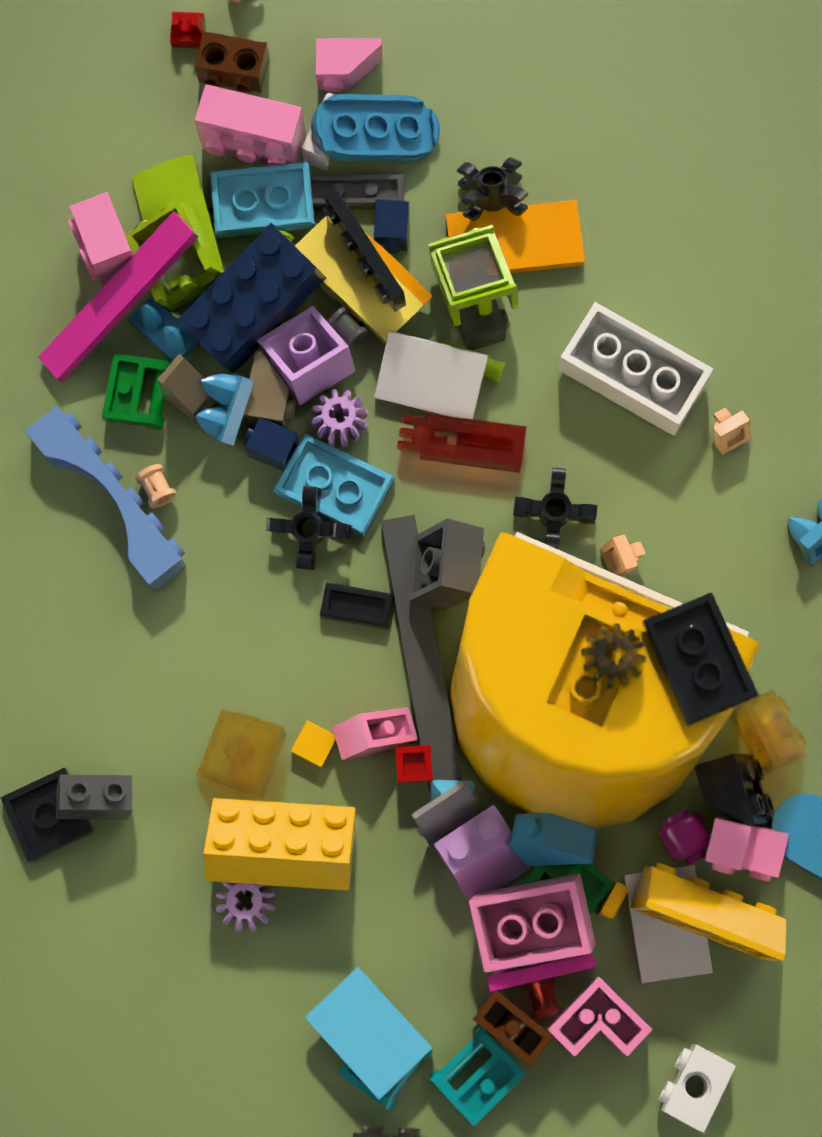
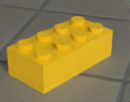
[203,798,355,891]

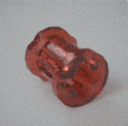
[523,977,563,1020]

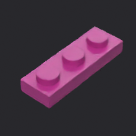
[486,953,596,992]

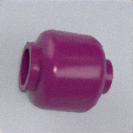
[659,809,711,865]

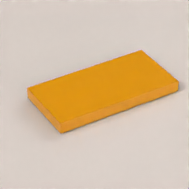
[446,200,585,280]

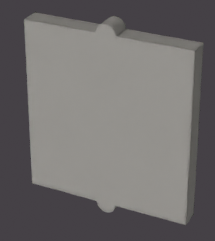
[411,780,482,849]

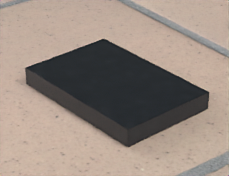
[642,592,759,726]

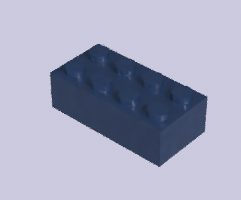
[178,223,327,373]

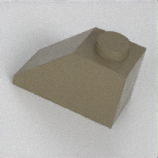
[243,351,296,428]
[157,354,218,424]

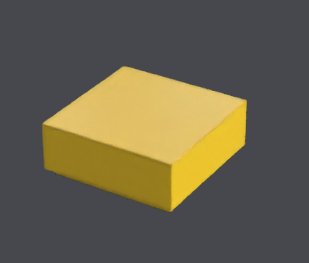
[291,720,336,768]
[597,881,629,921]

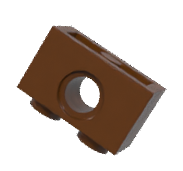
[473,990,553,1066]

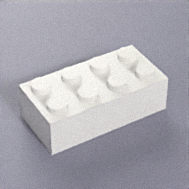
[558,302,713,437]

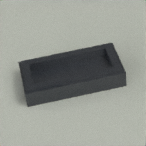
[320,582,394,630]

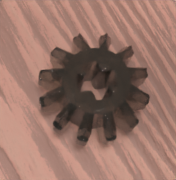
[581,624,646,689]

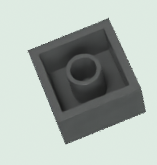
[408,518,485,610]

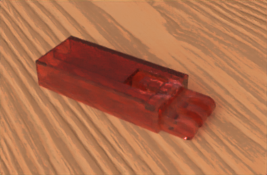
[397,413,526,473]

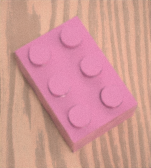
[195,84,306,166]
[469,873,596,973]

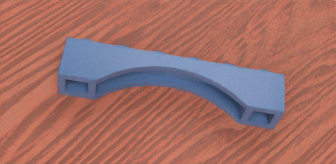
[25,406,186,592]

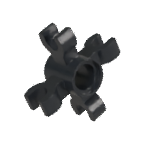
[457,157,528,221]
[513,468,598,549]
[266,486,352,570]

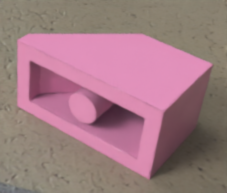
[316,38,382,92]
[332,707,418,761]

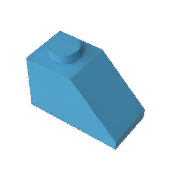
[510,813,598,866]

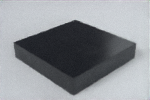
[0,767,95,863]

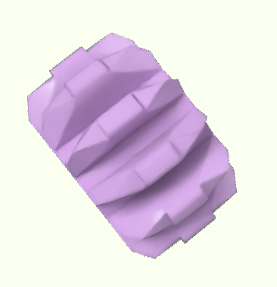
[311,389,368,447]
[216,882,276,932]

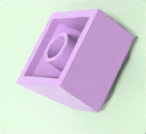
[257,306,355,406]
[434,805,532,901]

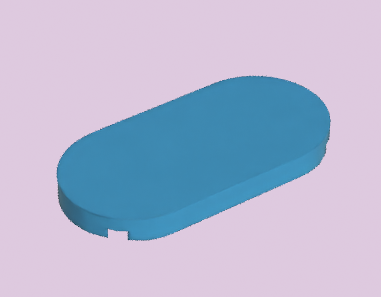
[311,94,440,162]
[770,794,822,880]

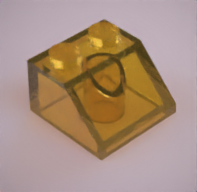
[731,690,807,776]
[197,710,287,799]

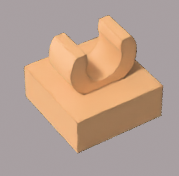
[713,408,751,455]
[599,534,646,577]

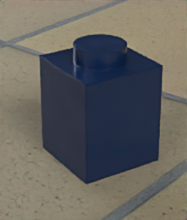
[373,199,410,254]
[244,418,299,472]

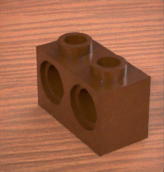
[195,31,270,93]

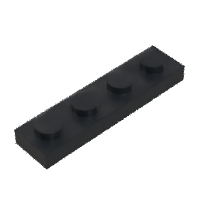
[323,187,406,312]

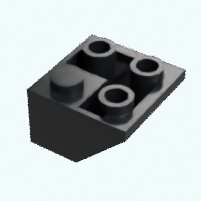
[694,753,774,825]

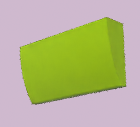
[132,153,224,290]

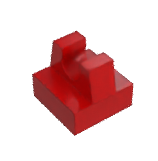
[170,12,205,48]
[396,745,433,784]

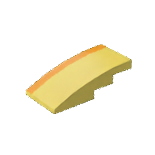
[295,217,433,344]

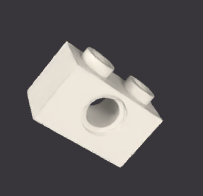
[658,1044,736,1133]

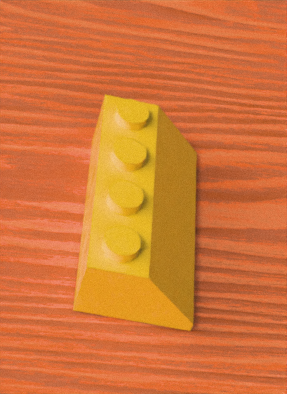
[630,863,786,961]

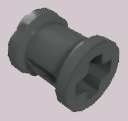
[327,307,369,351]

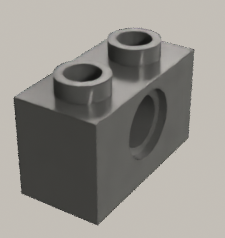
[56,774,132,820]

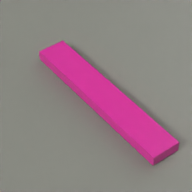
[38,211,199,382]

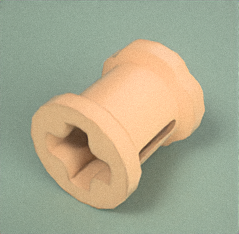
[135,464,177,509]

